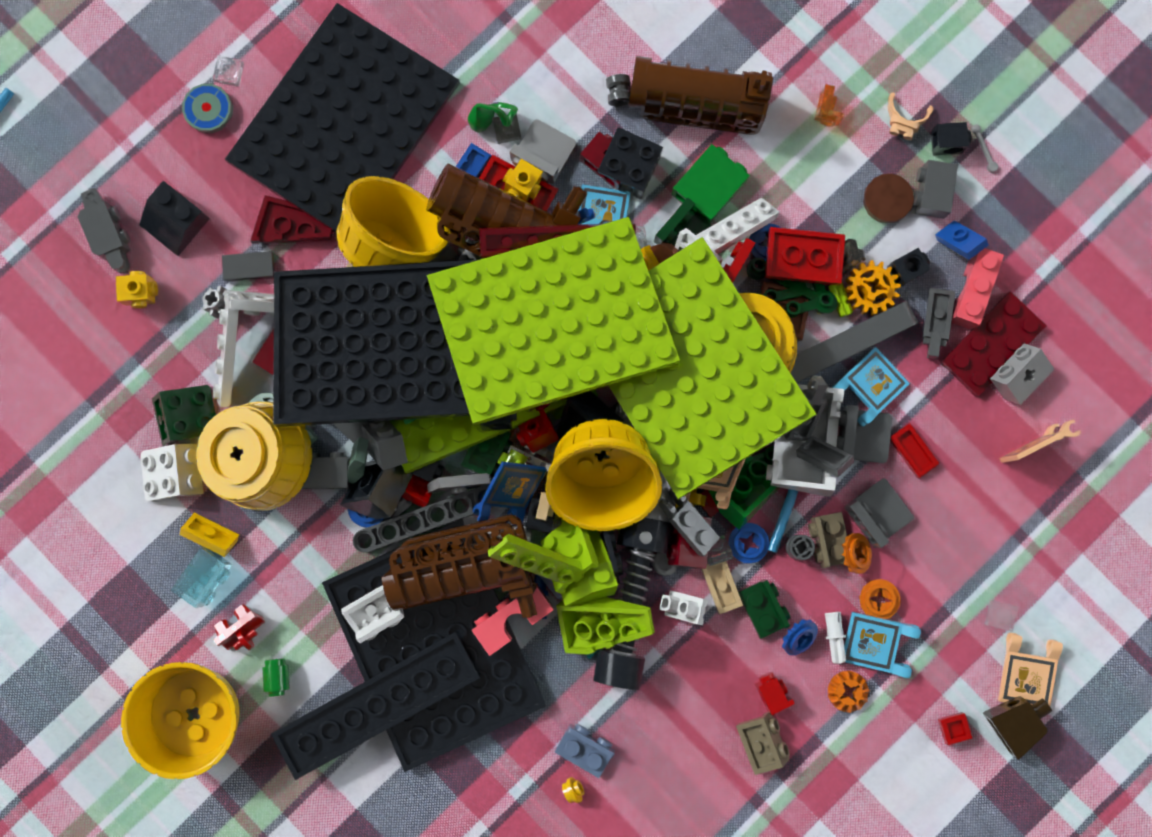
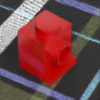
[516,409,559,453]
[755,672,795,715]

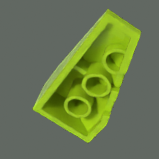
[561,517,618,607]
[556,597,655,655]

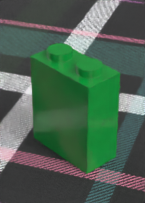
[671,144,750,224]

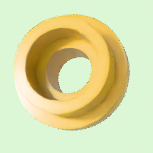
[562,777,584,803]

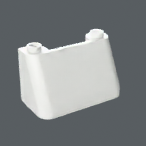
[766,384,844,497]

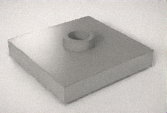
[427,473,490,494]

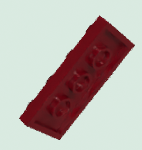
[940,291,1047,397]

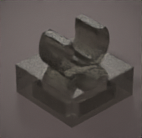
[492,114,521,144]
[842,238,866,274]

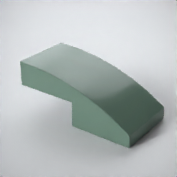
[347,437,369,484]

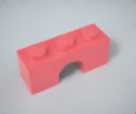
[951,248,1004,330]
[472,583,554,656]

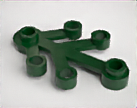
[747,258,837,318]

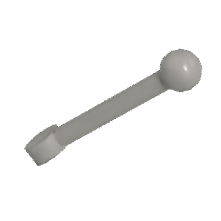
[971,124,998,173]

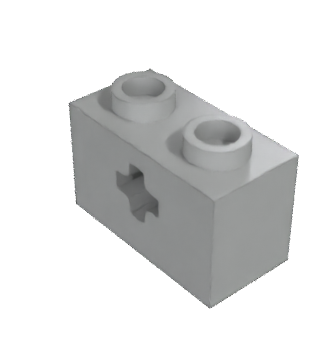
[990,343,1055,405]

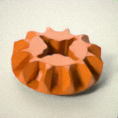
[841,533,872,574]
[859,579,900,619]
[828,671,870,713]

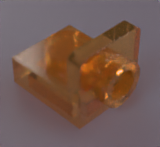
[814,84,844,127]

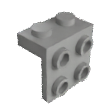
[510,119,576,184]

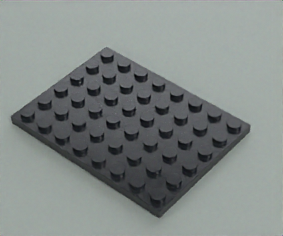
[224,3,460,233]
[273,260,477,427]
[322,519,546,772]

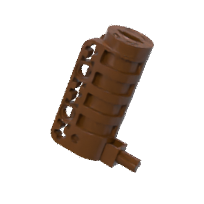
[426,163,587,258]

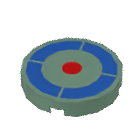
[182,84,233,133]

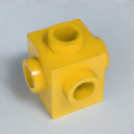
[503,158,543,201]
[116,271,158,309]

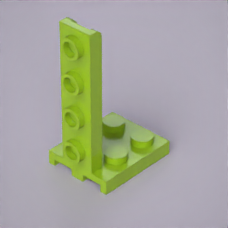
[488,521,599,594]

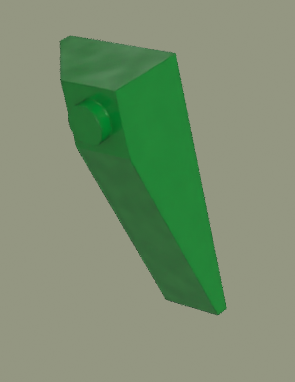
[708,446,780,530]

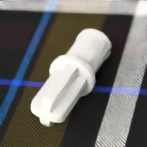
[824,612,846,664]

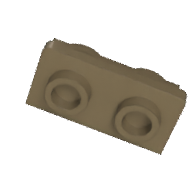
[808,512,847,568]
[736,712,790,775]

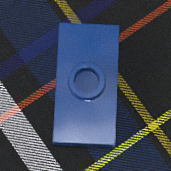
[456,143,492,178]
[935,220,989,260]

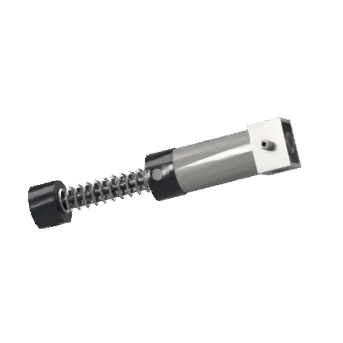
[593,457,676,690]

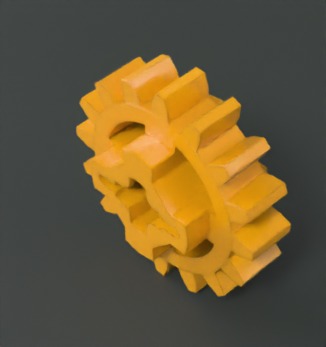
[845,260,901,316]

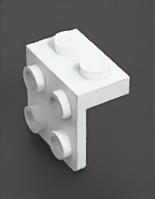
[141,444,203,501]

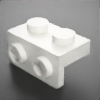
[341,585,404,643]

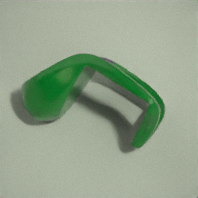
[468,102,518,133]

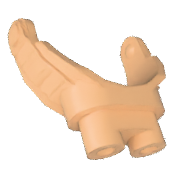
[887,92,934,140]

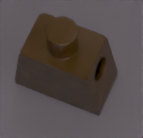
[983,696,1052,760]

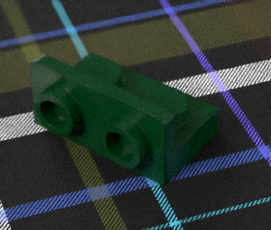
[461,431,513,478]
[738,579,791,639]

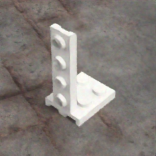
[675,197,779,265]
[213,290,274,407]

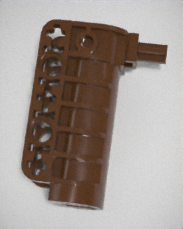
[629,56,773,135]
[381,515,537,618]

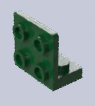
[654,197,712,246]
[152,385,216,447]

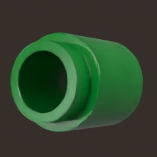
[262,658,290,697]

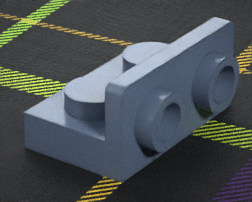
[555,723,615,778]

